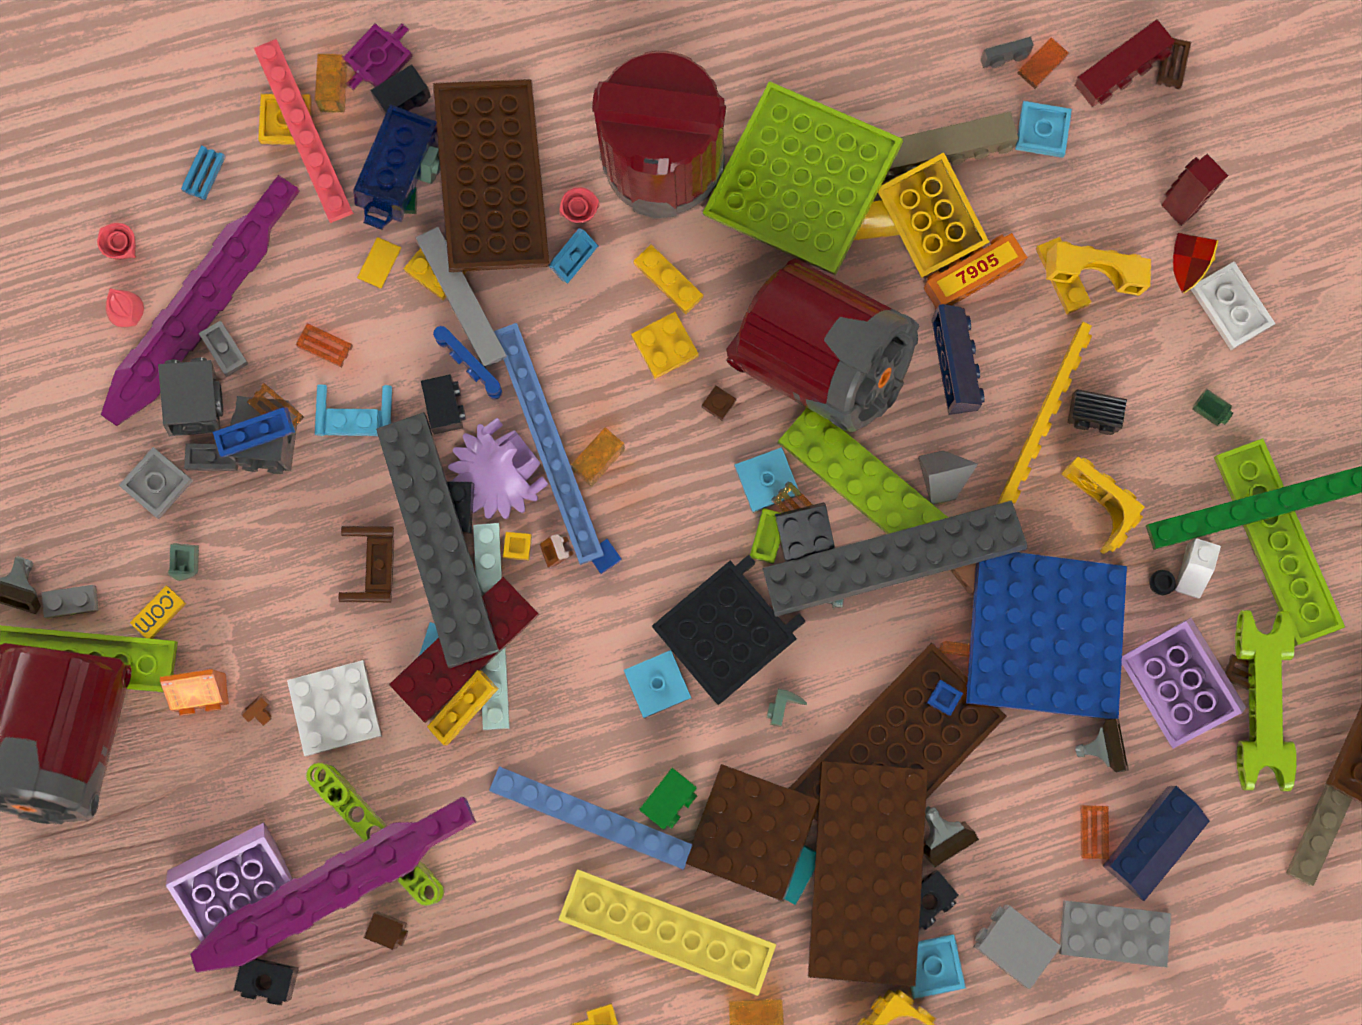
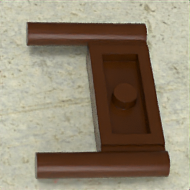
[338,526,394,603]

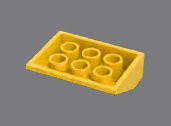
[878,152,989,278]

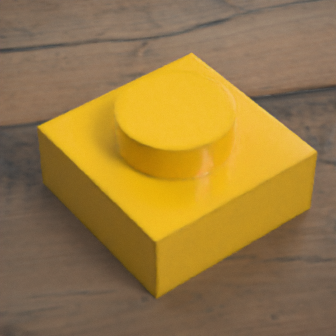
[503,532,532,561]

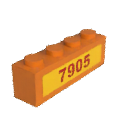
[923,233,1028,309]

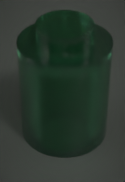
[1192,388,1234,426]

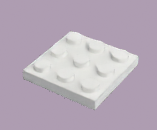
[287,660,382,756]

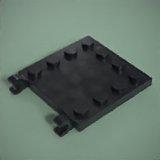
[651,555,806,706]

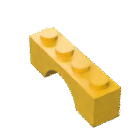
[1046,241,1151,296]

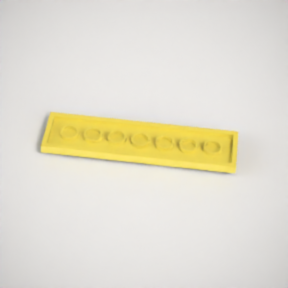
[558,869,776,996]

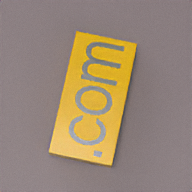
[130,585,187,639]

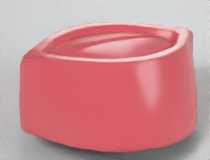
[559,187,600,223]
[97,223,136,259]
[106,288,144,327]

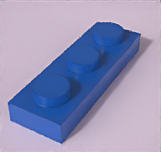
[213,407,295,457]

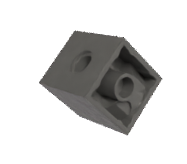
[158,358,223,436]
[229,396,299,474]

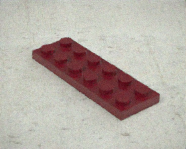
[389,577,539,723]

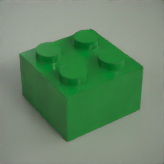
[639,768,698,830]

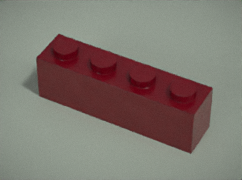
[1075,19,1175,107]
[1161,154,1229,226]

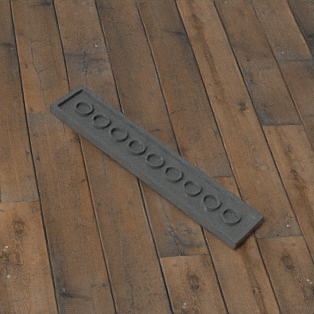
[376,412,499,668]
[763,500,1027,617]

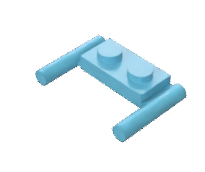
[315,384,392,436]

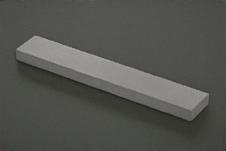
[416,227,507,368]

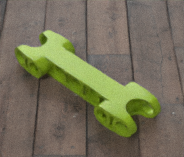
[1235,610,1297,791]
[306,763,444,906]

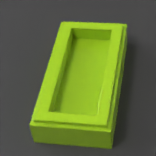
[750,508,780,564]

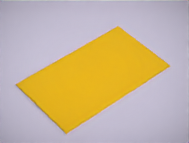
[357,237,402,288]

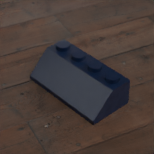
[931,304,985,415]
[1102,786,1210,901]

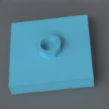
[1015,101,1072,158]
[734,447,800,513]
[624,650,691,718]
[910,934,966,999]

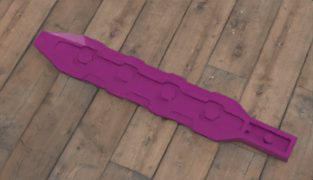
[101,175,300,426]
[190,796,476,973]

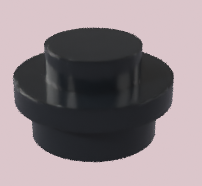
[1149,570,1176,596]

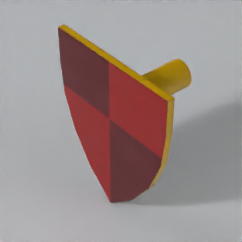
[1173,233,1219,294]

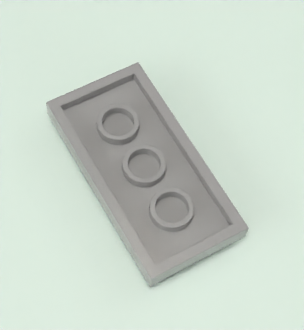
[1059,900,1171,967]

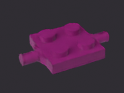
[343,23,413,90]

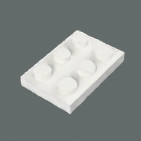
[1190,262,1276,350]

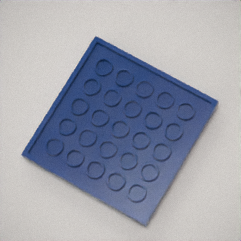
[966,552,1127,720]

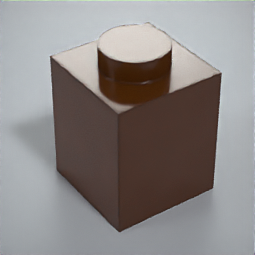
[364,911,408,950]

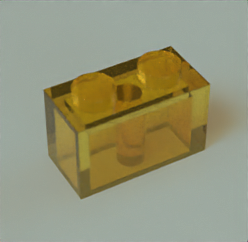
[315,54,347,113]
[571,427,625,487]

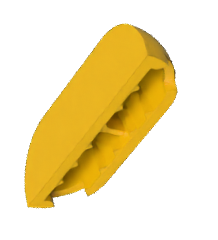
[853,201,899,241]

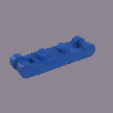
[433,326,502,400]

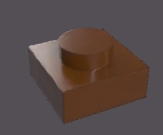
[702,385,737,421]

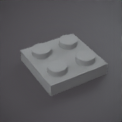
[119,447,193,519]

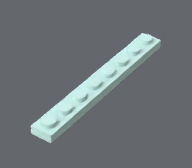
[473,523,510,730]

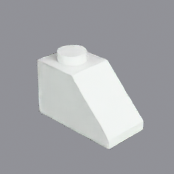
[1174,538,1221,599]

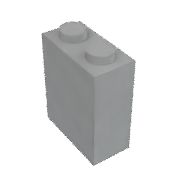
[974,905,1061,989]

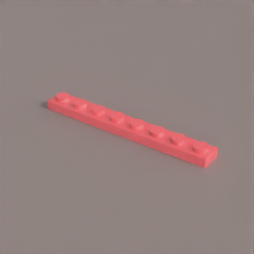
[254,39,353,223]

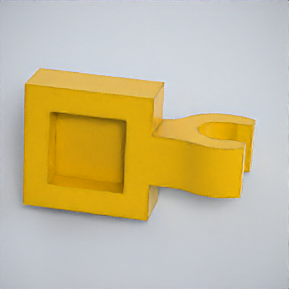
[570,1003,618,1025]

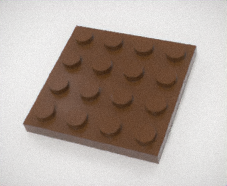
[686,764,820,902]

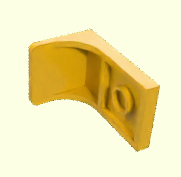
[1061,456,1145,554]
[857,989,936,1025]

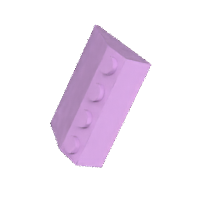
[1122,618,1246,748]
[166,823,292,942]

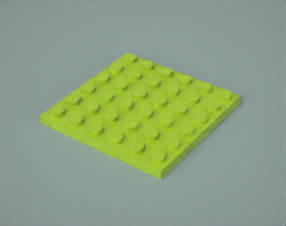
[703,81,903,276]

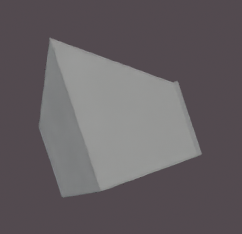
[918,451,978,505]

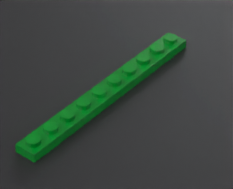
[1146,466,1362,550]

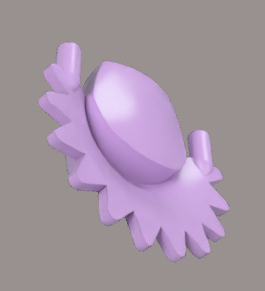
[448,418,548,519]

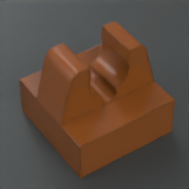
[539,534,573,568]
[241,693,272,726]

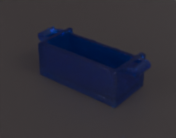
[353,104,437,230]

